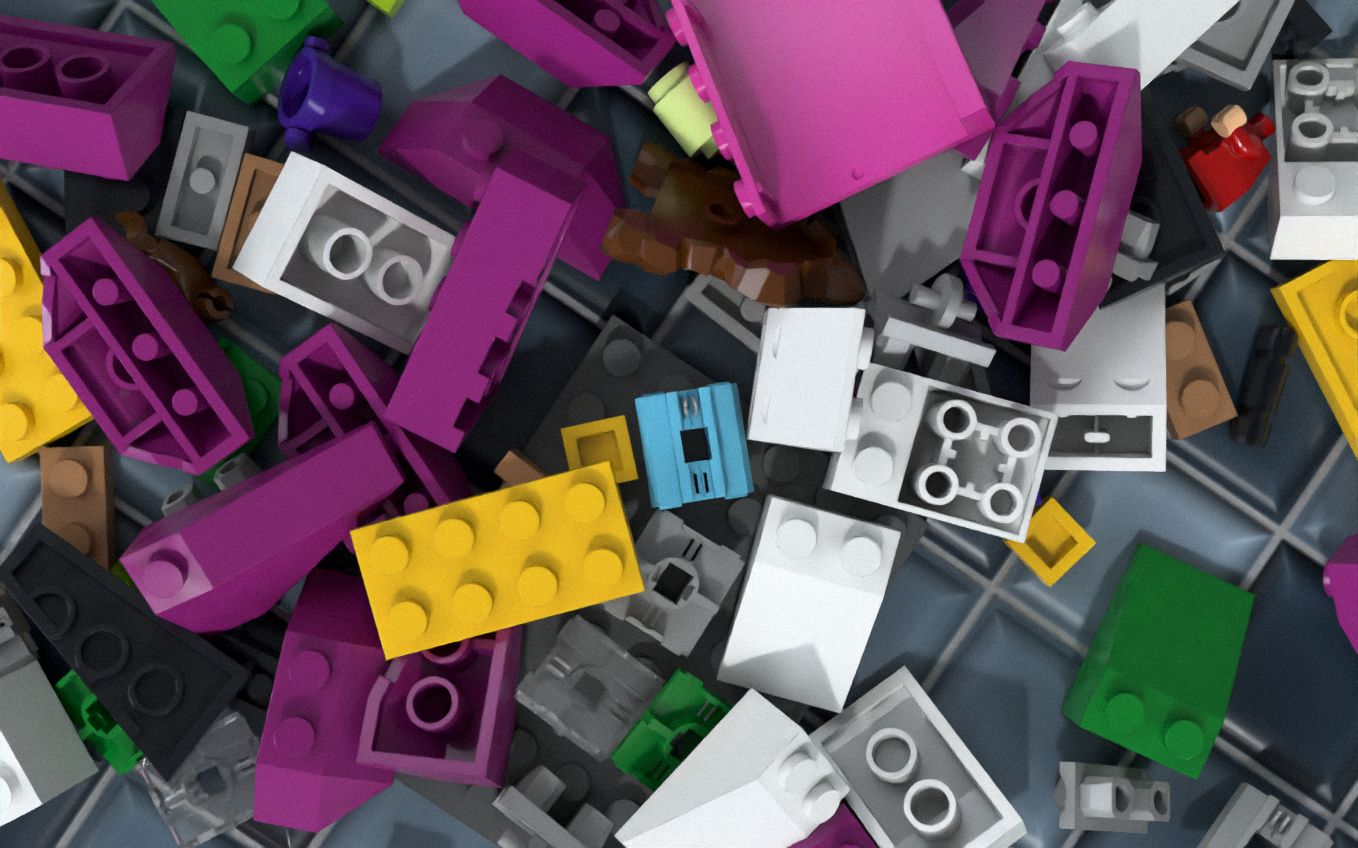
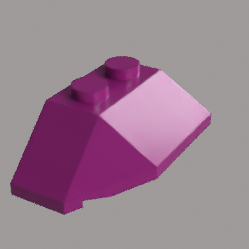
[457,0,677,88]
[960,61,1142,352]
[378,74,626,281]
[40,217,255,476]
[278,322,472,554]
[253,566,396,833]

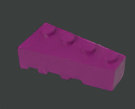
[383,148,589,453]

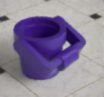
[277,36,383,154]

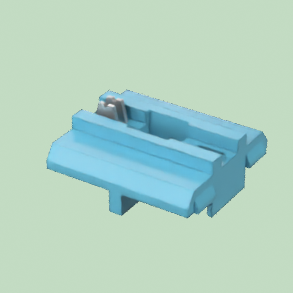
[634,381,754,510]

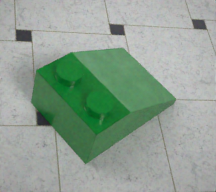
[151,0,345,108]
[1060,542,1255,780]

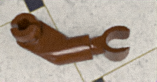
[112,211,234,325]

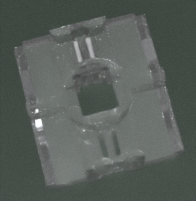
[514,614,665,763]
[138,711,260,848]

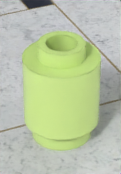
[648,61,721,160]

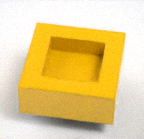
[561,415,639,483]
[1001,496,1096,587]

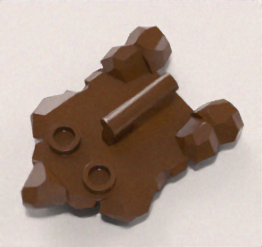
[599,142,867,309]

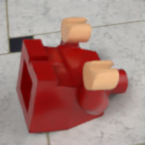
[1174,105,1275,212]

